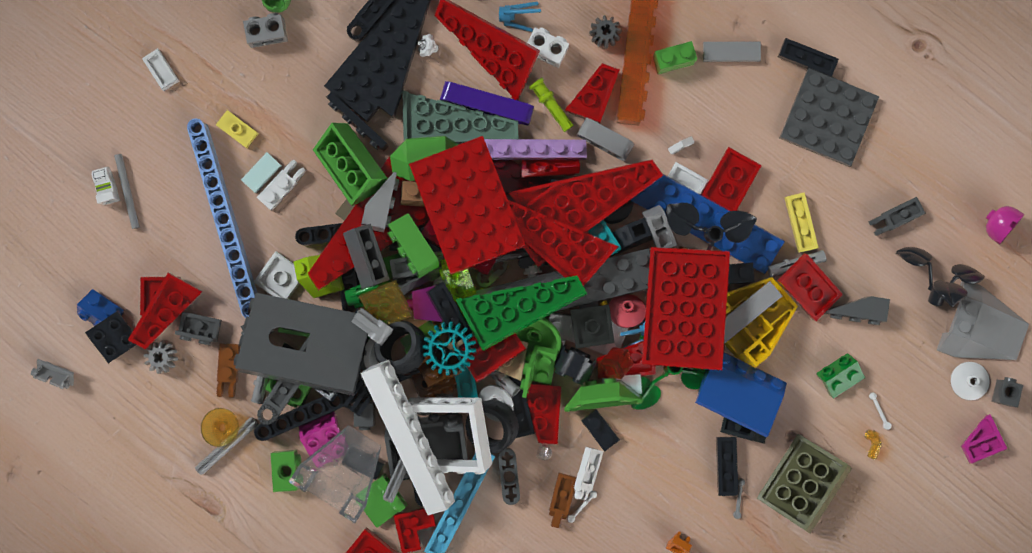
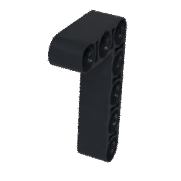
[295,223,359,313]

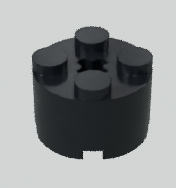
[554,344,598,385]

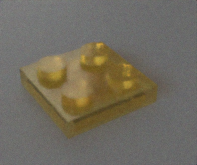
[359,280,413,325]

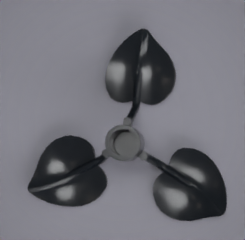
[666,203,757,250]
[895,247,985,307]

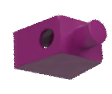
[401,285,442,322]

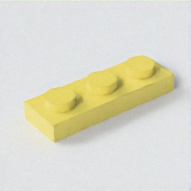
[785,192,819,253]

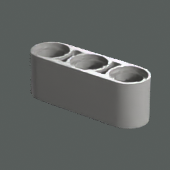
[577,118,634,161]

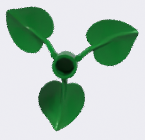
[631,333,705,410]

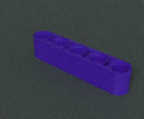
[440,81,534,126]

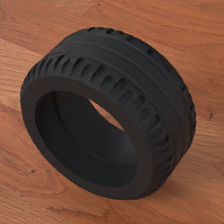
[374,320,428,374]
[465,400,519,454]

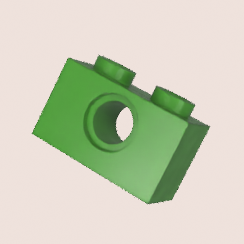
[270,450,303,492]

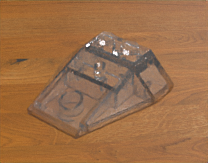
[289,425,381,523]

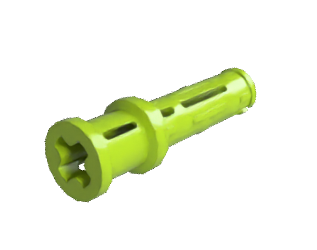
[529,77,574,132]

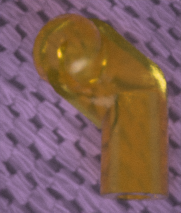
[865,430,882,459]

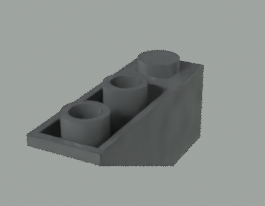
[824,296,890,325]

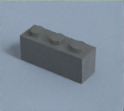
[343,224,390,289]

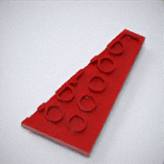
[435,0,540,101]

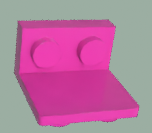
[299,411,350,467]

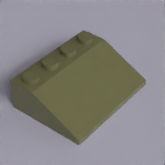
[757,434,852,534]

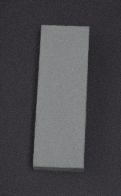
[703,42,761,62]

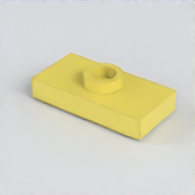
[216,110,258,148]

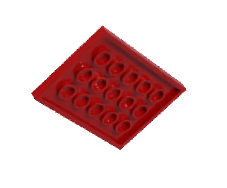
[409,136,525,275]
[642,247,730,371]

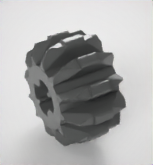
[589,15,622,49]

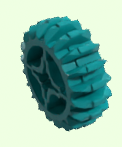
[423,322,477,375]

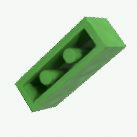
[387,213,439,278]

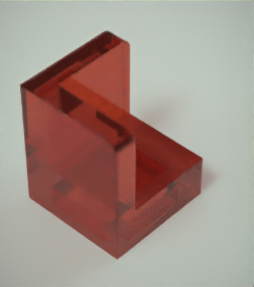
[600,347,634,379]

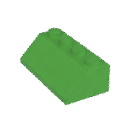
[313,123,388,206]

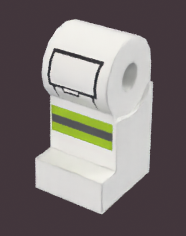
[92,167,120,205]

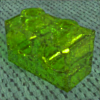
[439,259,476,301]

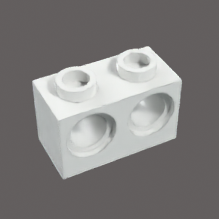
[527,28,569,68]

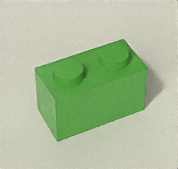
[653,41,697,74]

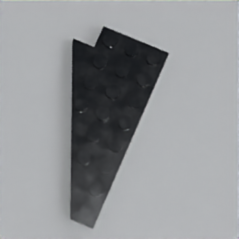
[324,0,431,122]

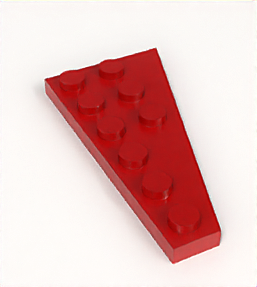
[508,200,618,287]

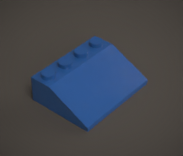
[695,353,787,437]

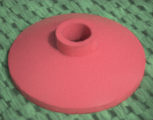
[609,294,646,328]

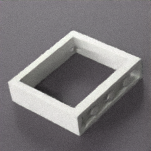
[408,398,492,474]

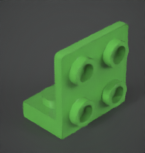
[520,345,558,398]
[354,474,408,528]

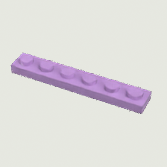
[484,139,587,160]

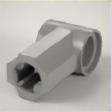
[351,308,394,346]

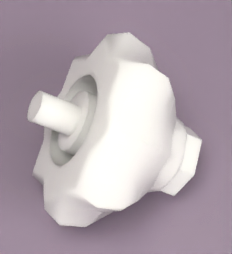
[418,34,439,57]

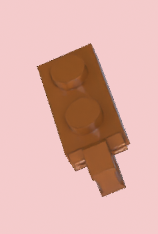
[549,472,577,528]

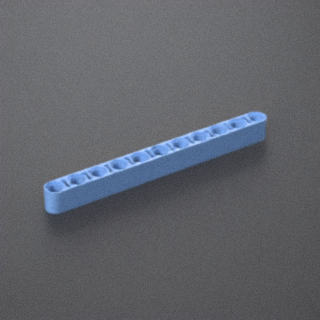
[187,118,257,318]

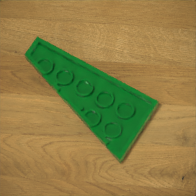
[455,275,587,351]

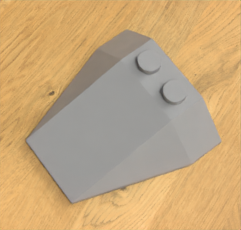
[937,281,1029,360]

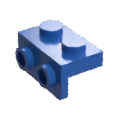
[77,289,124,326]

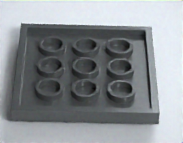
[779,68,879,167]

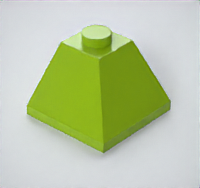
[293,254,345,298]

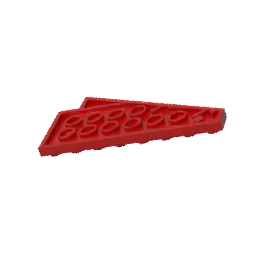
[308,157,430,291]
[508,159,663,267]

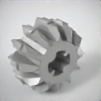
[144,341,178,374]

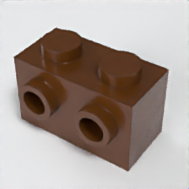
[412,373,457,398]

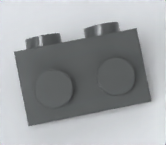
[175,312,222,345]

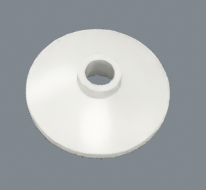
[951,362,990,400]
[479,385,513,422]

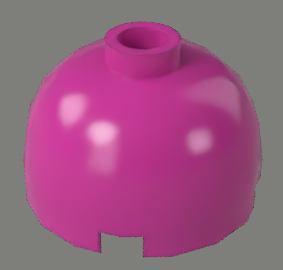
[986,206,1025,245]

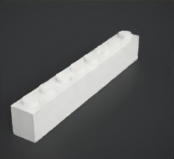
[361,360,455,515]

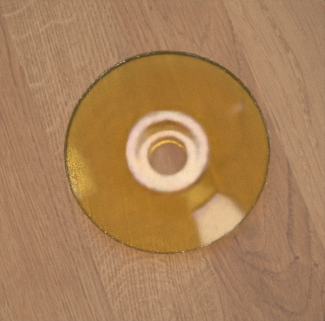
[201,408,239,447]

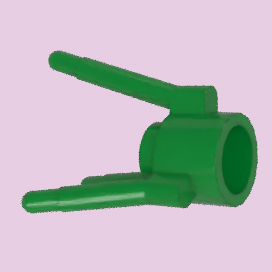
[345,284,390,309]

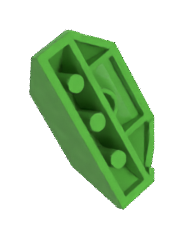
[390,136,459,181]
[564,377,643,412]

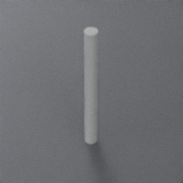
[114,154,140,229]

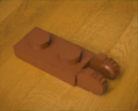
[216,343,240,398]

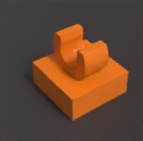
[666,531,692,553]

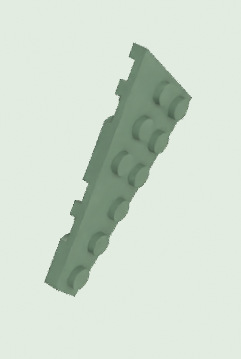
[403,90,519,144]

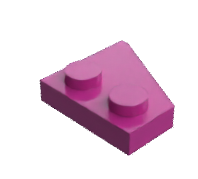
[961,414,1007,464]

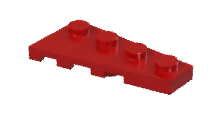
[128,272,203,349]

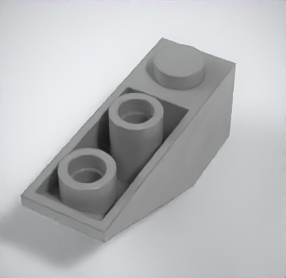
[361,172,399,233]

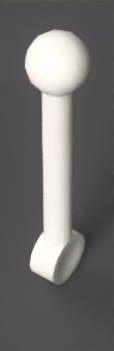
[869,392,891,430]
[567,491,597,523]

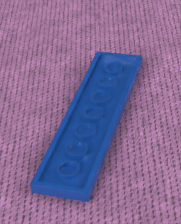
[631,173,785,274]

